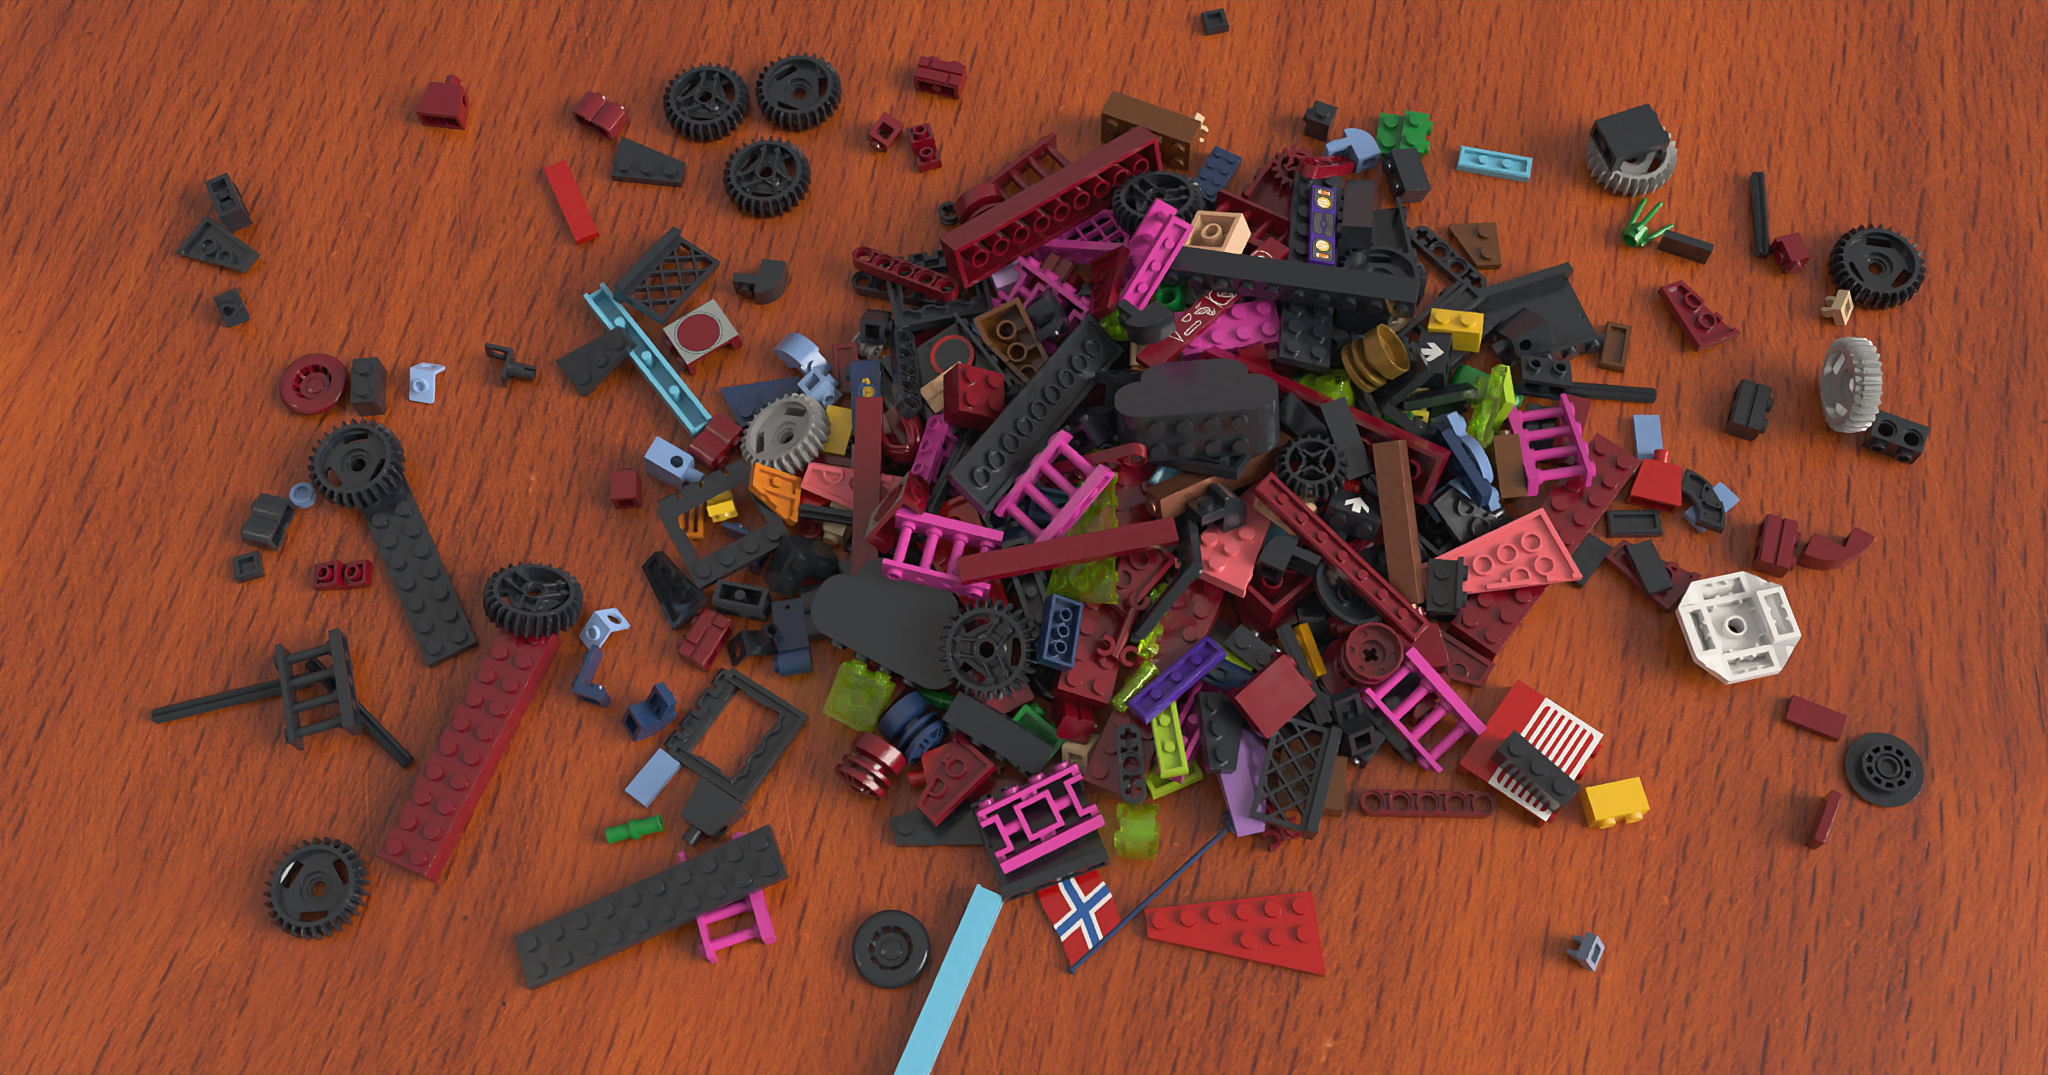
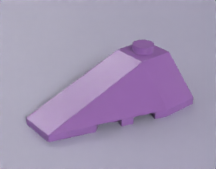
[1216,728,1267,837]

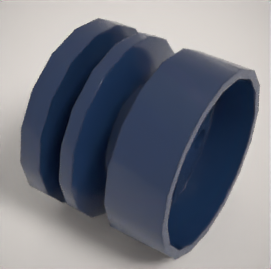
[878,691,950,764]

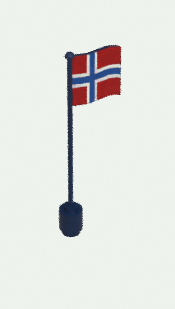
[1037,809,1235,975]

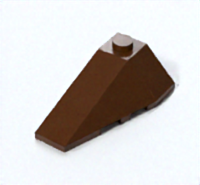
[973,297,1048,382]

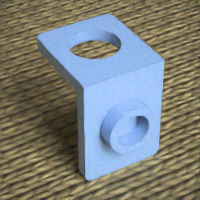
[409,362,445,404]
[579,608,630,650]

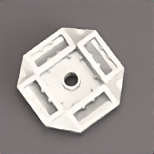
[1675,571,1802,685]

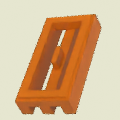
[678,495,706,541]

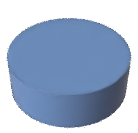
[289,482,317,509]

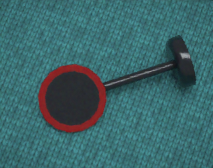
[930,335,975,375]

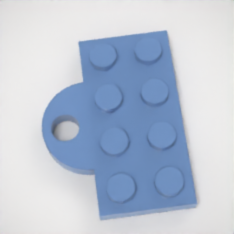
[1431,411,1501,512]

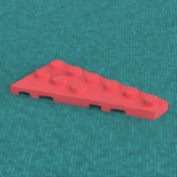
[1175,481,1273,598]
[1422,507,1583,596]

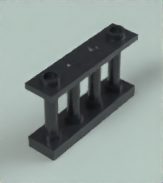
[1395,281,1503,389]
[273,628,363,751]

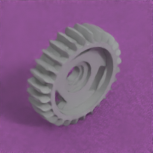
[1585,127,1678,198]
[1818,337,1884,433]
[740,393,831,476]

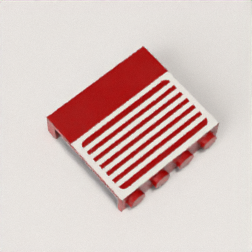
[1455,679,1603,828]

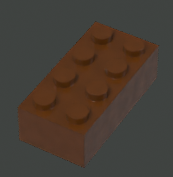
[1101,90,1201,171]

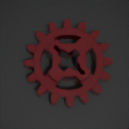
[1270,145,1320,194]

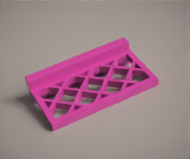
[1032,209,1134,264]

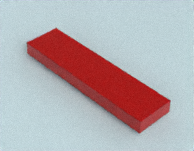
[544,160,600,245]

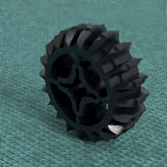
[1275,433,1349,503]

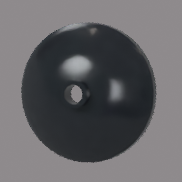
[1314,560,1382,627]

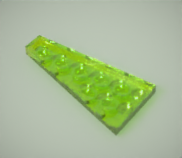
[1046,449,1118,604]

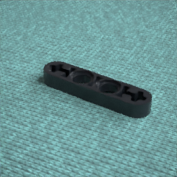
[1410,226,1487,290]

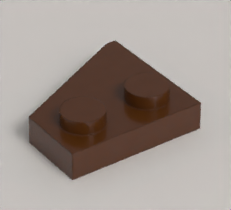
[1447,222,1502,270]

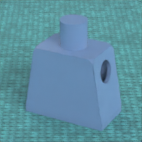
[644,436,705,489]

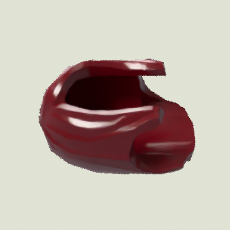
[882,404,925,465]

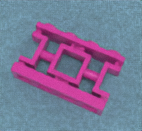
[991,256,1093,355]
[902,414,975,508]
[974,760,1105,874]

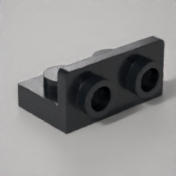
[1425,556,1468,616]

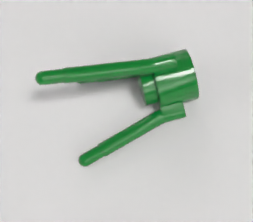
[1621,198,1674,248]

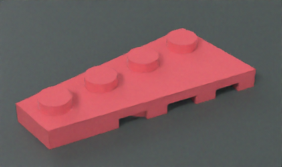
[800,462,903,518]

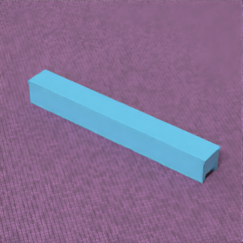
[583,282,712,440]
[894,884,1004,1075]

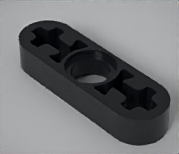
[1116,724,1147,806]

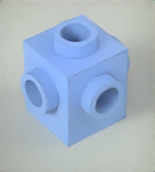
[798,367,843,412]

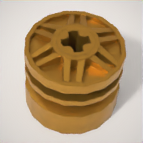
[1341,324,1410,393]

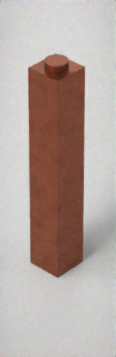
[1145,430,1295,519]
[1372,440,1426,609]

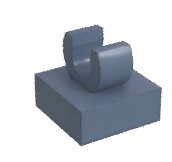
[1567,932,1605,972]

